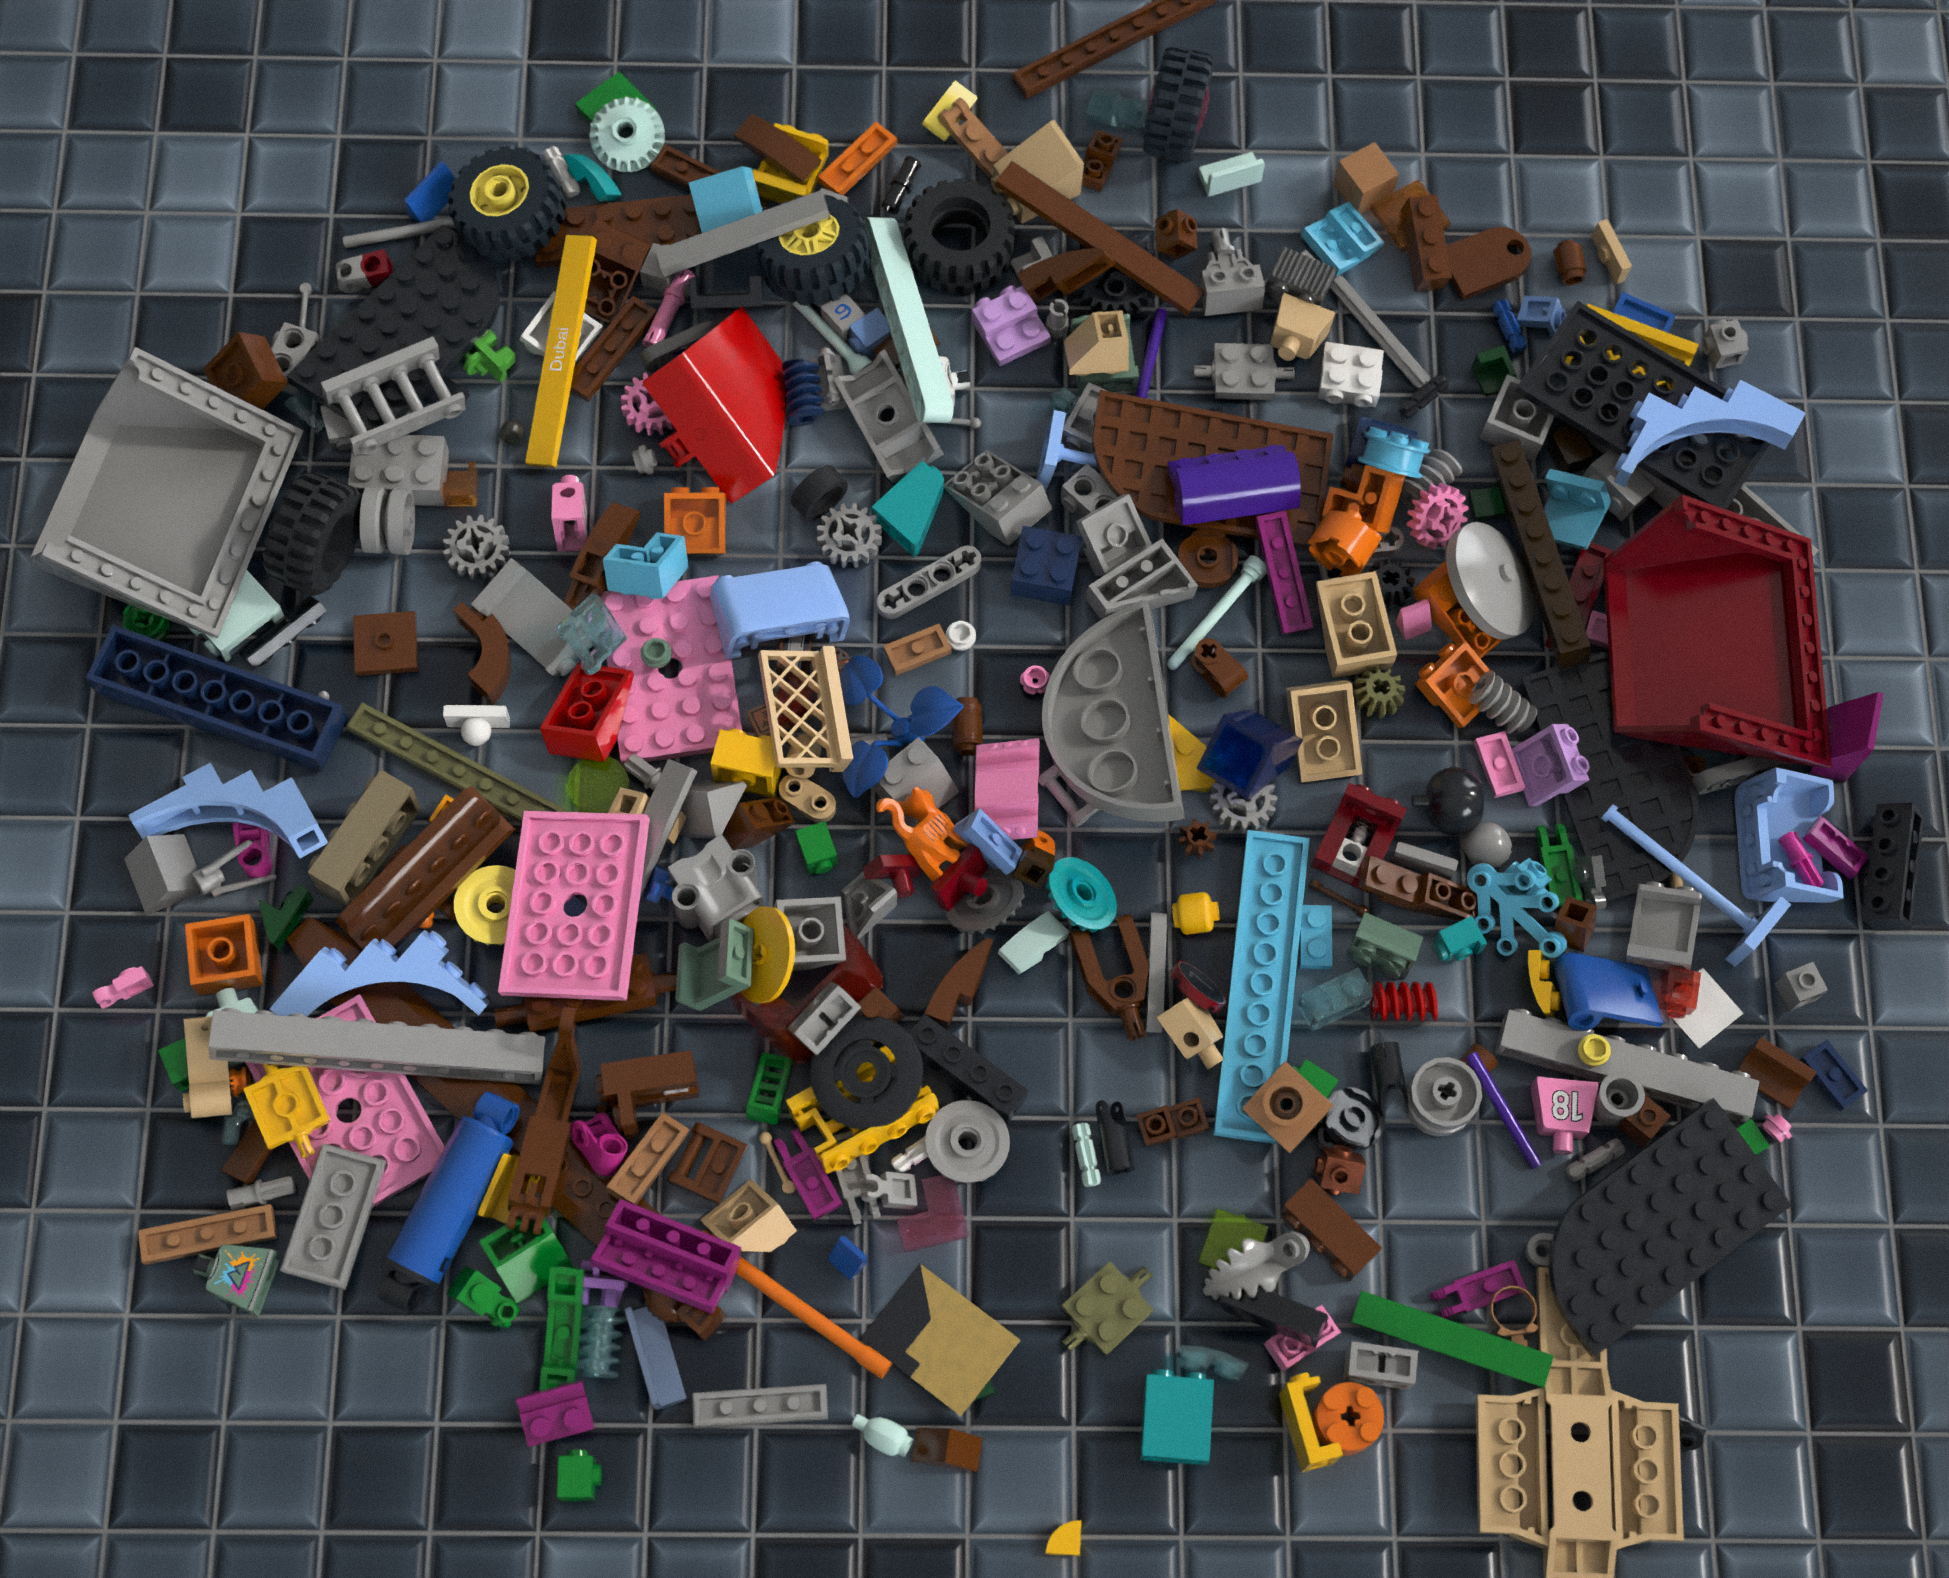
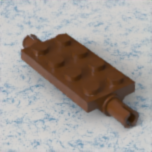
[494,952,677,1032]

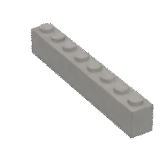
[1495,1008,1760,1124]

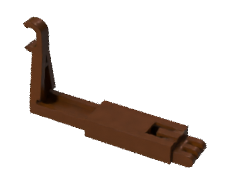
[507,1006,582,1235]

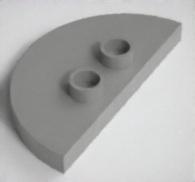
[1042,601,1185,822]

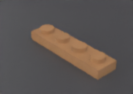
[138,1204,277,1265]

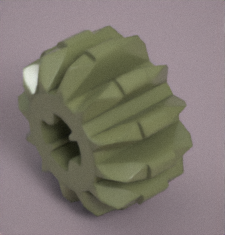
[1353,665,1406,720]

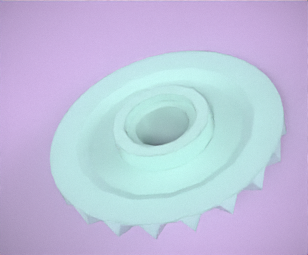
[589,96,665,172]

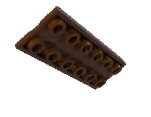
[336,786,515,950]

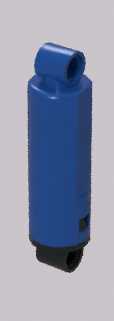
[378,1091,520,1314]

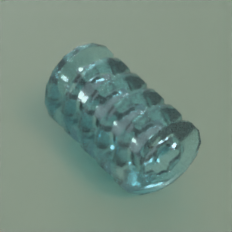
[576,1306,624,1378]

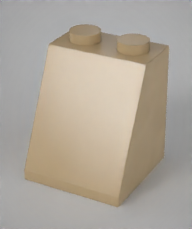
[991,120,1084,224]

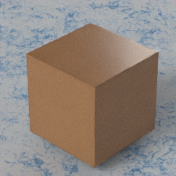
[1333,142,1399,214]

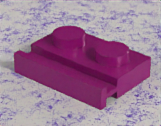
[516,1379,594,1447]

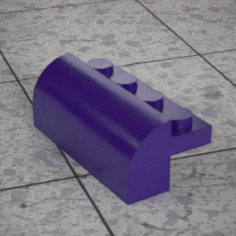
[1167,445,1301,525]

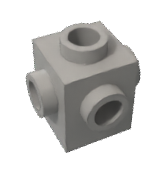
[1702,319,1749,369]

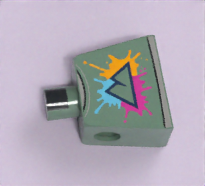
[193,1244,281,1317]

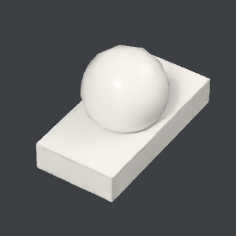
[443,705,510,746]

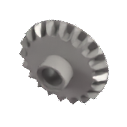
[925,1100,1010,1184]

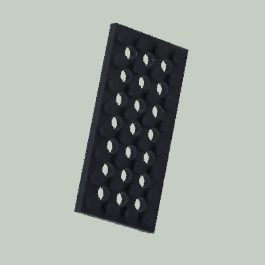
[1515,301,1771,510]

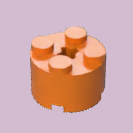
[1308,509,1381,577]
[1312,1382,1384,1456]

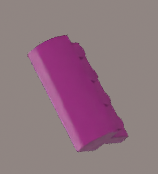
[591,1199,741,1314]

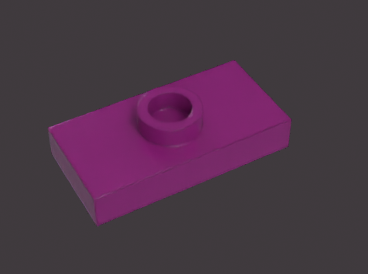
[1802,816,1868,879]

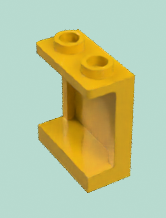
[753,123,829,204]
[1279,1373,1343,1472]

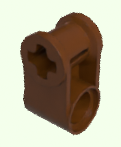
[1191,638,1248,698]

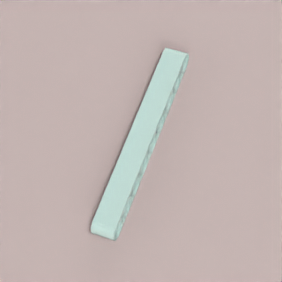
[864,217,953,423]

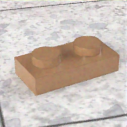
[883,623,952,676]

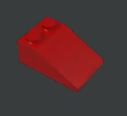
[540,663,634,762]

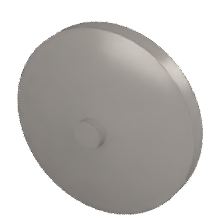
[1446,522,1535,640]

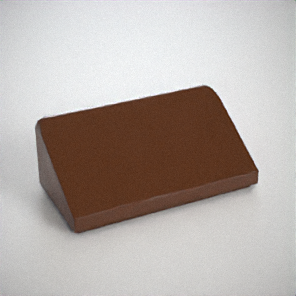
[221,1119,274,1186]

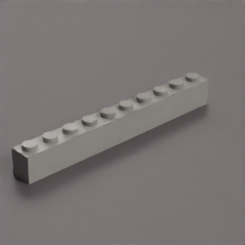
[208,1008,545,1085]

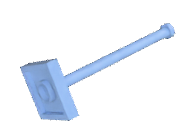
[1036,410,1098,491]
[1601,804,1791,967]

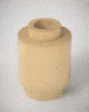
[785,734,821,779]

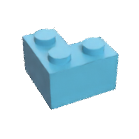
[603,532,689,599]

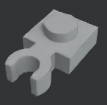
[860,1172,917,1209]

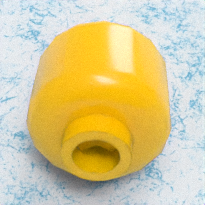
[1172,892,1220,935]

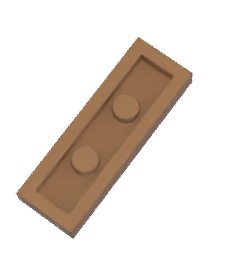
[606,1112,689,1205]

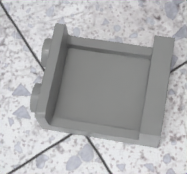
[1626,881,1702,974]

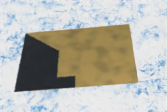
[861,1264,1021,1416]

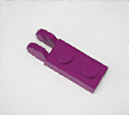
[773,1128,843,1221]
[1429,1260,1527,1319]

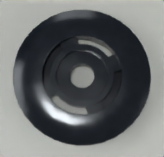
[810,1016,924,1130]

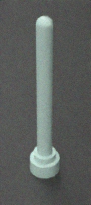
[792,301,873,375]
[1167,555,1267,670]

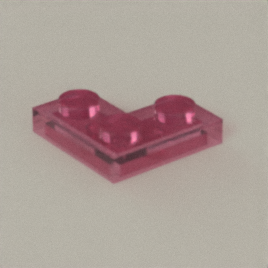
[897,1175,969,1253]

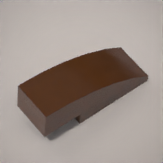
[733,113,821,185]
[1017,248,1116,303]
[924,938,993,1031]

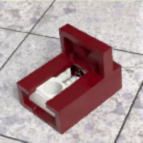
[1311,783,1407,893]

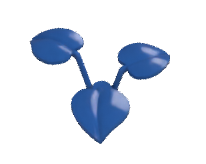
[839,655,963,799]

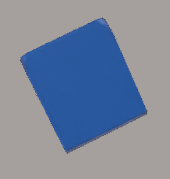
[828,1235,867,1280]

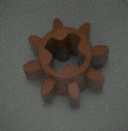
[1177,818,1217,860]

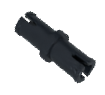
[881,156,922,214]

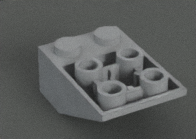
[944,449,1052,546]

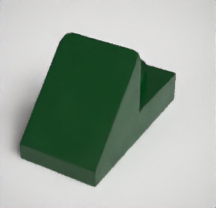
[259,884,314,953]

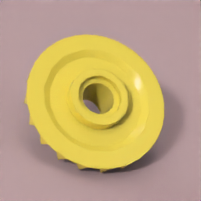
[454,865,515,946]

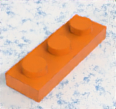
[818,122,897,195]

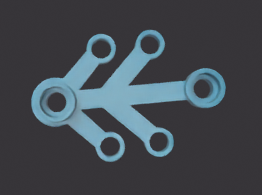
[1467,863,1567,958]

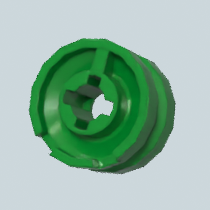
[122,604,170,641]

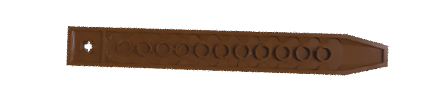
[286,916,661,1290]

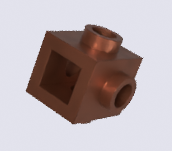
[1313,1145,1366,1195]

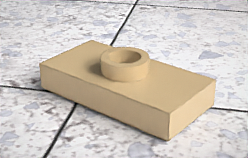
[1591,219,1632,284]

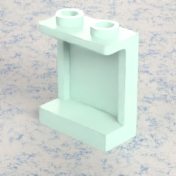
[188,569,284,662]

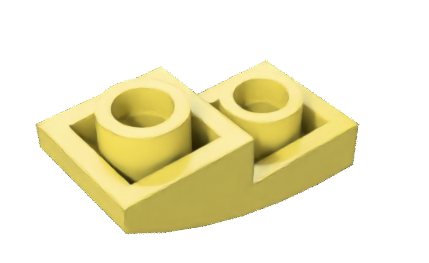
[922,81,978,142]

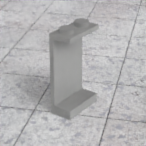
[471,558,598,679]

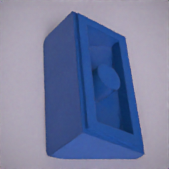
[404,161,455,223]

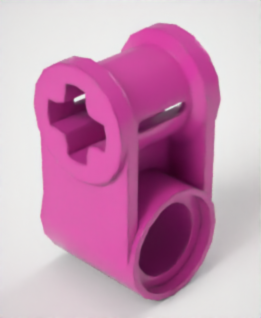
[232,822,272,879]
[570,1112,627,1177]

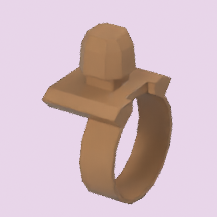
[1488,1286,1539,1347]

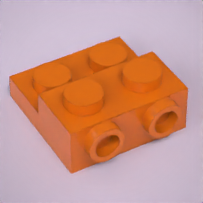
[664,487,726,554]
[1415,641,1490,728]

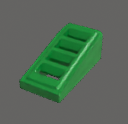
[746,1052,793,1125]

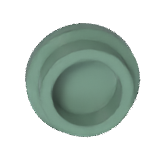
[641,638,672,668]

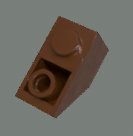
[723,797,795,850]

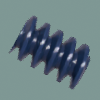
[782,359,824,426]

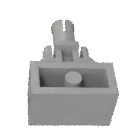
[1200,228,1265,316]

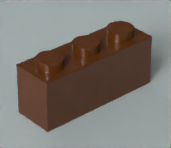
[1400,194,1452,292]
[1280,1178,1382,1281]

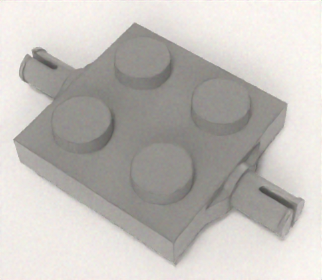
[1193,343,1294,400]

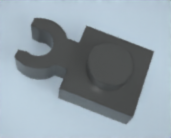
[1574,855,1606,910]

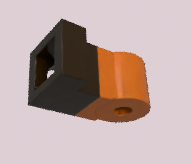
[1012,830,1055,890]

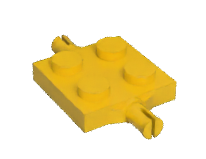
[243,1063,331,1158]

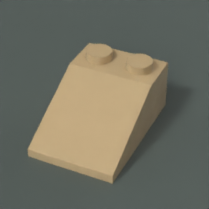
[1316,571,1397,679]
[1285,680,1362,783]

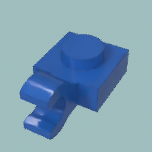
[643,865,675,903]

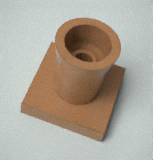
[1242,1061,1334,1153]

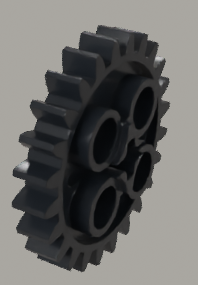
[1073,229,1160,314]

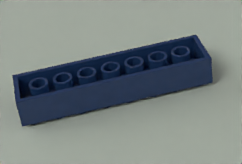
[86,624,347,772]

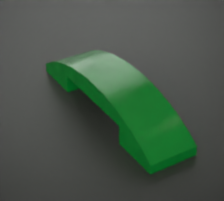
[539,1266,584,1391]

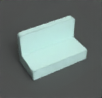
[1198,152,1265,197]

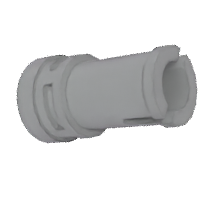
[1045,299,1069,338]

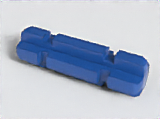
[1492,299,1527,354]

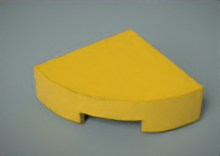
[1045,1520,1081,1556]

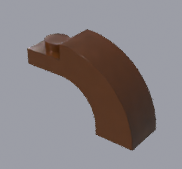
[453,602,512,705]

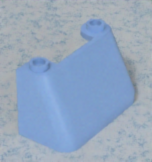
[710,561,850,659]
[1734,767,1844,903]

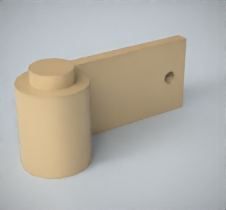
[183,1016,232,1118]

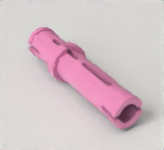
[642,269,695,348]

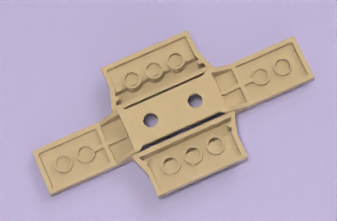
[1476,1267,1684,1578]

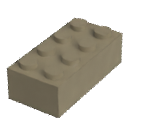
[307,770,422,908]

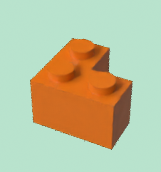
[1322,465,1405,533]

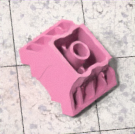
[974,738,1040,840]

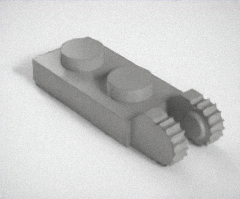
[834,1131,881,1225]

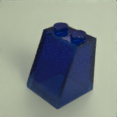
[1197,709,1303,800]

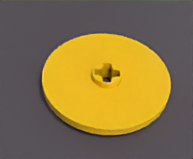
[740,906,795,1004]

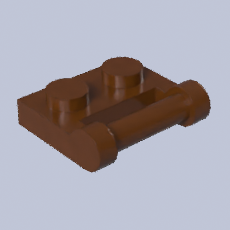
[667,1122,748,1206]

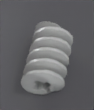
[1399,449,1462,510]
[1469,670,1537,734]

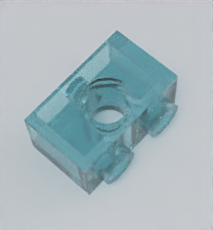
[1297,967,1373,1031]

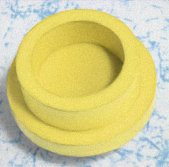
[1578,1034,1611,1067]

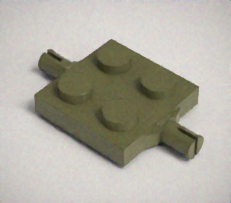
[1060,1261,1154,1356]

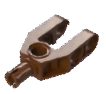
[1069,913,1149,1041]

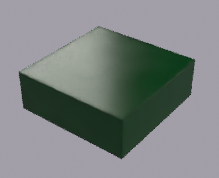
[1468,486,1505,522]

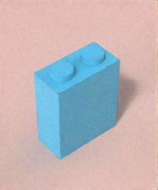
[689,166,762,255]

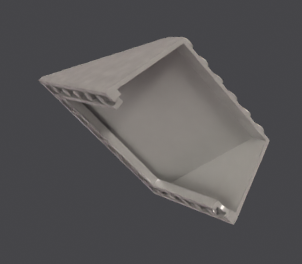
[28,347,303,638]

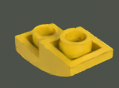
[1528,950,1561,1018]

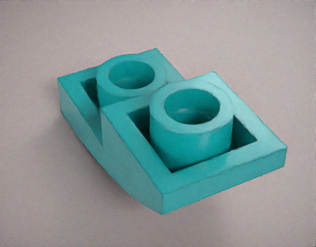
[563,154,622,201]

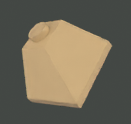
[700,1179,797,1252]

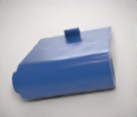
[1553,953,1663,1031]

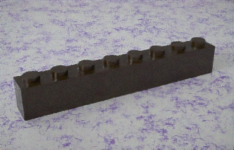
[1491,440,1591,670]

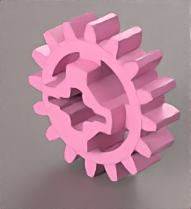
[621,373,674,436]
[1407,483,1469,549]

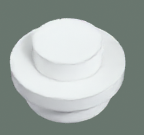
[946,621,976,651]

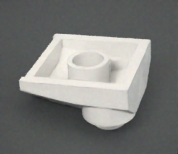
[519,291,602,367]

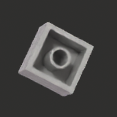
[1479,374,1554,461]

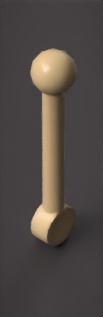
[759,1132,795,1194]

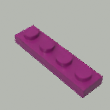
[1254,511,1313,635]

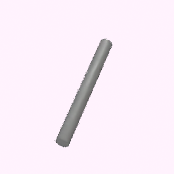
[343,217,456,249]

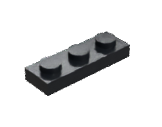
[238,596,327,668]

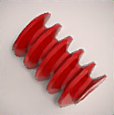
[1369,981,1438,1022]

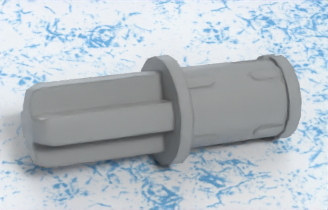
[624,754,662,791]
[227,1176,296,1211]

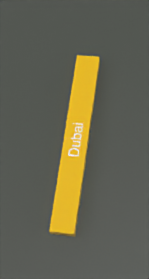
[525,235,597,468]

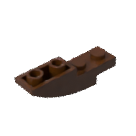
[564,502,641,620]
[1358,855,1478,921]

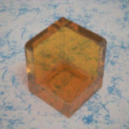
[443,461,479,506]

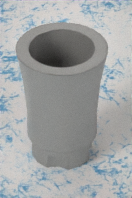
[1593,1072,1645,1125]

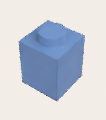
[848,308,892,359]

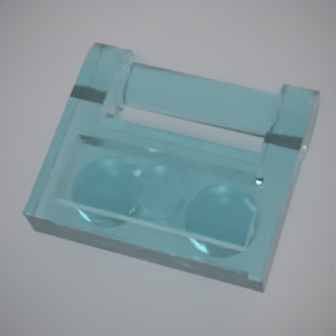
[556,593,628,675]

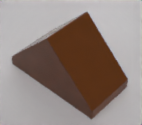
[911,1428,983,1473]

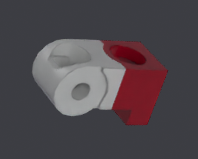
[335,249,394,293]

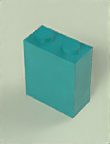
[1139,1369,1214,1466]

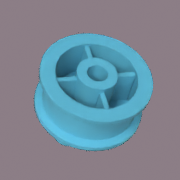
[1358,427,1430,478]

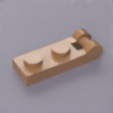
[937,97,1008,178]

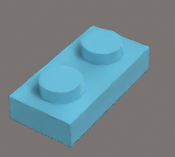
[1299,905,1333,970]

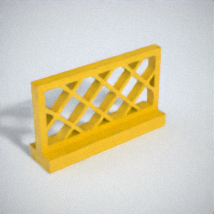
[1565,304,1699,390]

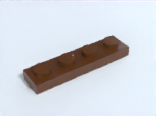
[570,296,657,402]

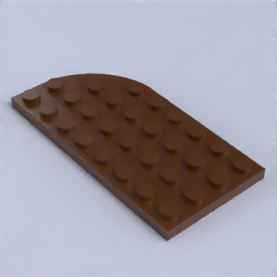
[1092,390,1334,549]

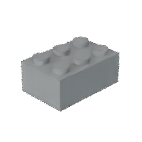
[348,433,449,506]

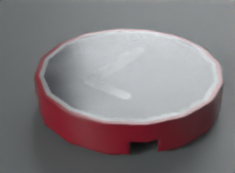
[1170,961,1226,1013]

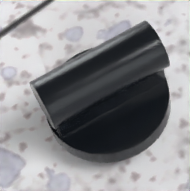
[1679,1415,1707,1450]

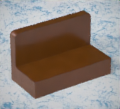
[1737,1037,1817,1109]

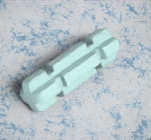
[1072,1123,1101,1187]

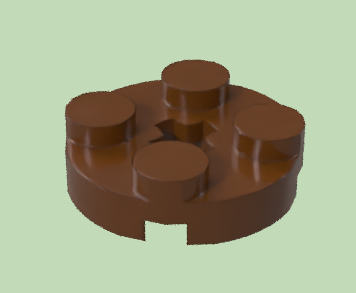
[1177,529,1238,588]

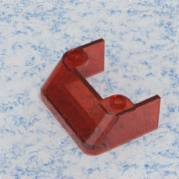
[731,924,883,1064]

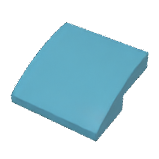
[1300,202,1385,277]

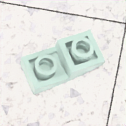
[998,911,1069,974]

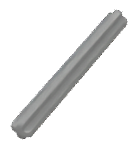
[1330,276,1431,389]

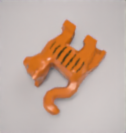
[876,786,969,882]

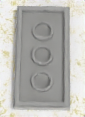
[280,1143,387,1290]

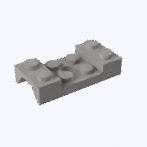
[833,349,944,484]

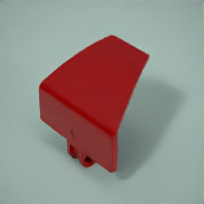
[643,307,786,504]

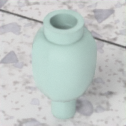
[852,1414,913,1457]

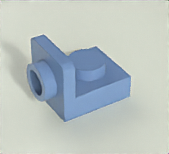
[1517,295,1566,337]

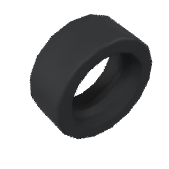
[790,465,848,521]

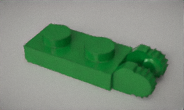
[1535,823,1583,910]

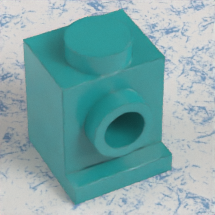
[1433,916,1487,963]

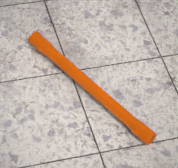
[703,1229,892,1379]

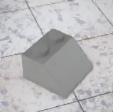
[872,737,959,827]
[773,897,846,971]

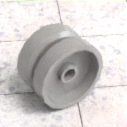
[359,487,415,555]
[1406,1057,1482,1137]

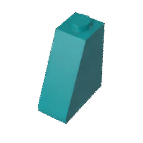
[872,460,944,558]

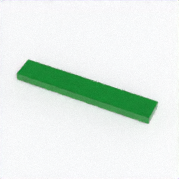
[1351,1290,1554,1388]

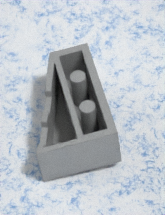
[1085,538,1198,620]

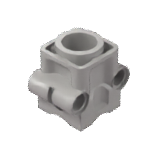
[667,834,764,942]

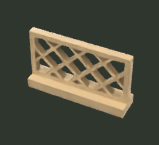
[758,646,853,772]

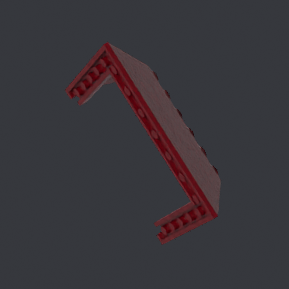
[1603,495,1832,768]

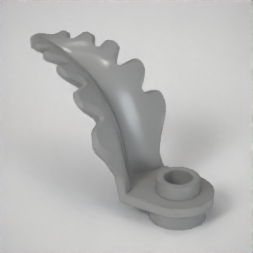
[1203,1231,1310,1300]

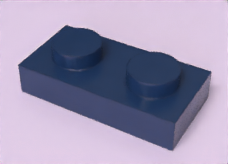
[1799,1040,1868,1111]

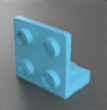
[1544,469,1611,550]

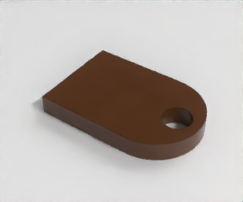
[1446,227,1531,301]

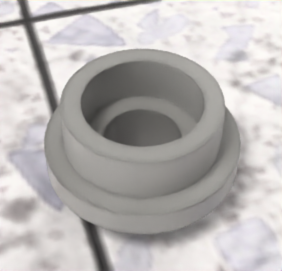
[633,445,657,475]

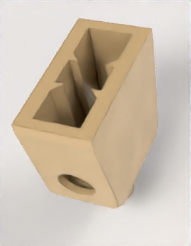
[1270,293,1336,361]
[1157,998,1224,1070]

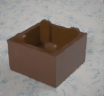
[203,332,288,410]

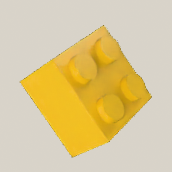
[710,728,782,798]

